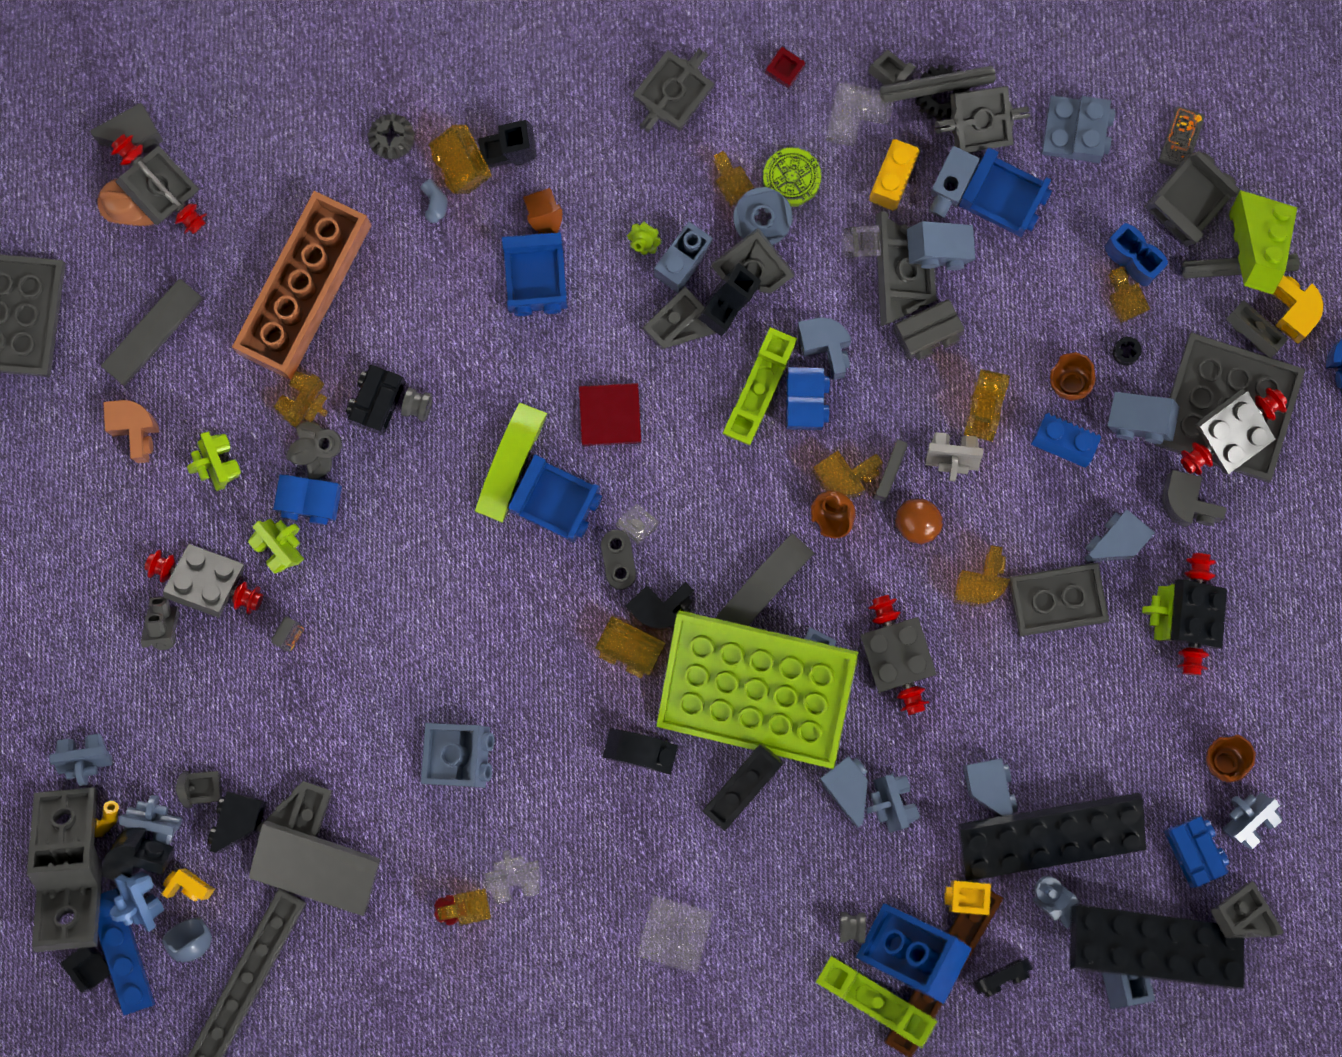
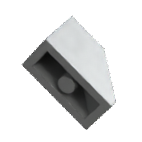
[90,103,164,153]

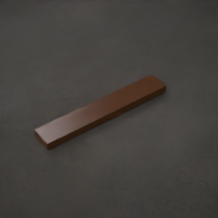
[884,882,1004,1057]

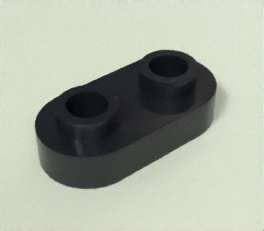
[972,957,1033,998]

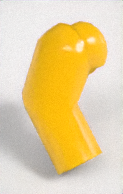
[94,801,119,837]

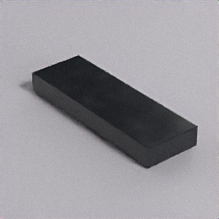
[702,743,785,831]

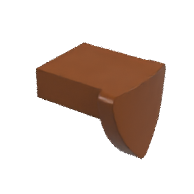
[523,188,563,234]

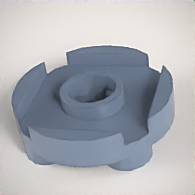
[733,187,793,245]

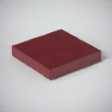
[579,383,641,447]

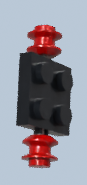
[1170,553,1227,676]

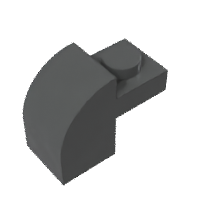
[1162,470,1227,528]

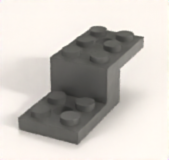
[27,787,103,952]

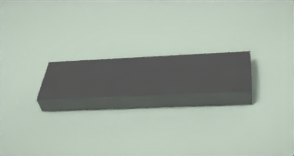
[101,278,203,387]

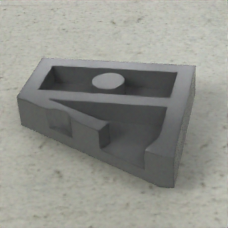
[642,287,716,350]
[256,781,333,837]
[1210,881,1284,938]

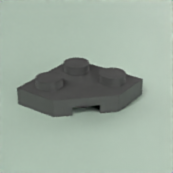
[711,228,795,293]

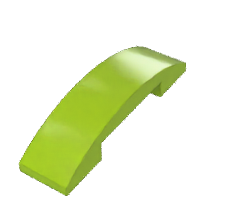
[723,327,797,446]
[475,403,547,523]
[815,956,938,1048]

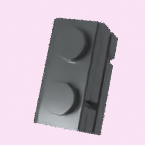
[893,299,964,361]

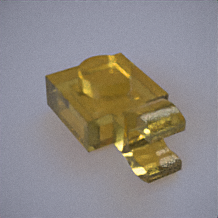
[713,150,754,207]
[1108,266,1150,323]
[437,889,491,926]

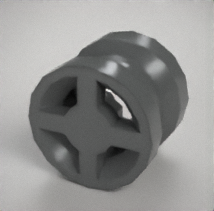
[401,387,433,422]
[839,912,866,944]

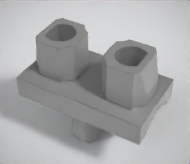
[925,432,983,482]

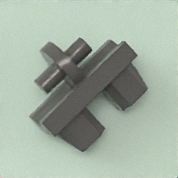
[140,597,179,650]

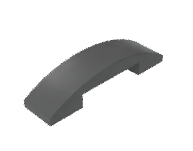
[715,533,814,626]

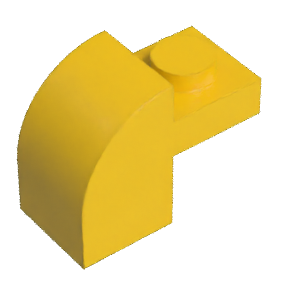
[1273,275,1323,344]

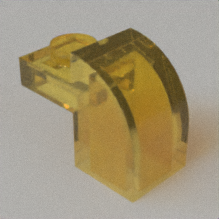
[964,369,1010,442]
[812,451,883,499]
[953,545,1010,607]

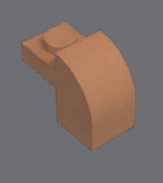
[103,400,159,463]

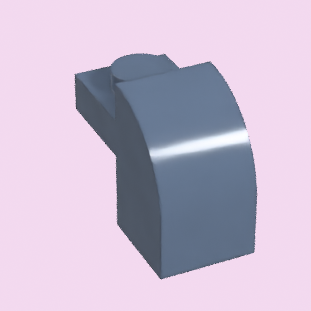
[797,317,851,380]

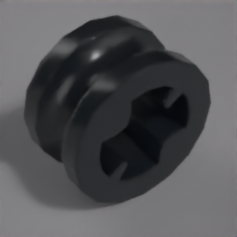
[1113,337,1142,366]

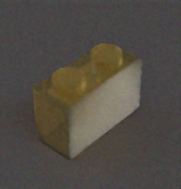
[428,125,492,194]
[595,616,666,679]

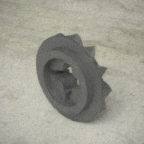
[367,112,415,159]

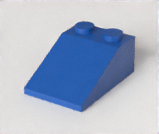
[856,903,972,1004]

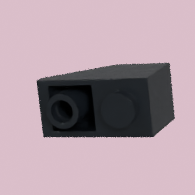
[208,792,267,853]

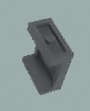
[1144,151,1240,247]

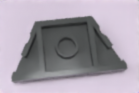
[875,211,936,326]

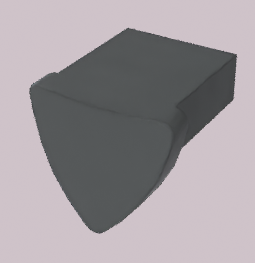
[868,49,917,85]
[175,771,222,808]

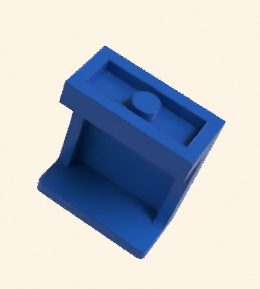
[959,147,1053,238]
[502,232,568,316]
[508,455,603,543]

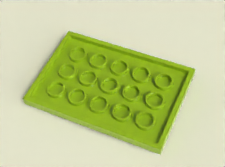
[656,610,859,769]

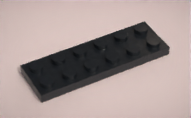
[958,792,1147,881]
[1070,904,1244,990]

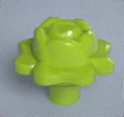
[627,222,662,255]

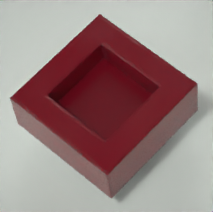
[765,47,806,89]

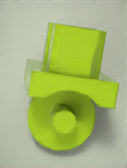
[187,432,241,491]
[248,519,304,574]
[1142,584,1175,641]

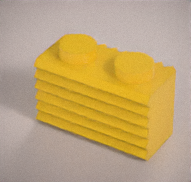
[869,139,920,211]

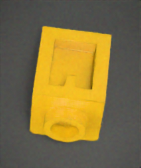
[161,868,215,901]
[944,881,991,915]

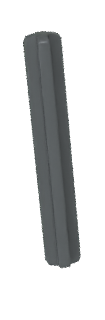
[880,66,996,103]
[1181,253,1300,279]

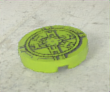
[763,148,821,206]

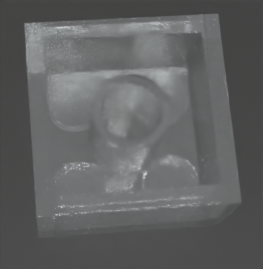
[637,895,713,973]

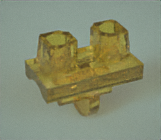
[274,371,328,428]

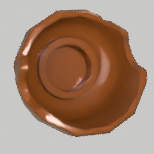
[1050,352,1096,401]
[811,490,856,539]
[895,498,943,545]
[1205,734,1256,782]

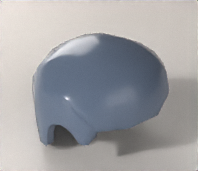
[162,918,212,962]

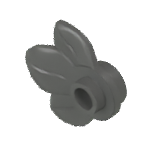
[286,421,342,480]

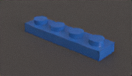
[98,888,156,1016]

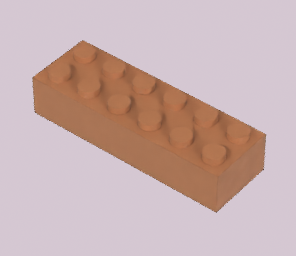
[232,191,372,380]

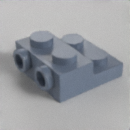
[1041,95,1115,163]
[421,723,495,788]

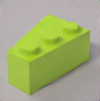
[1229,190,1297,295]

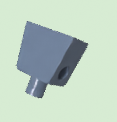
[929,146,980,219]

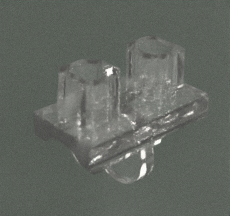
[485,850,541,904]

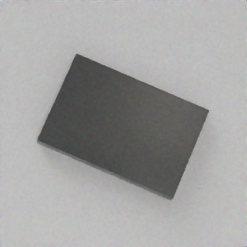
[1008,562,1109,637]

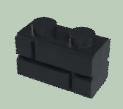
[346,365,406,436]

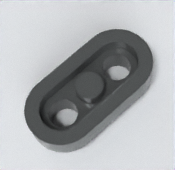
[601,530,636,590]

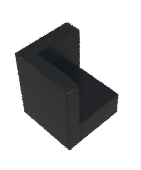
[60,947,111,993]

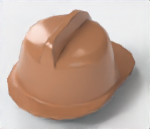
[97,179,154,226]

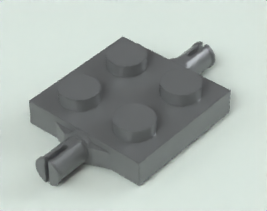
[633,48,714,133]
[935,86,1030,153]

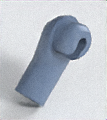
[420,179,448,223]

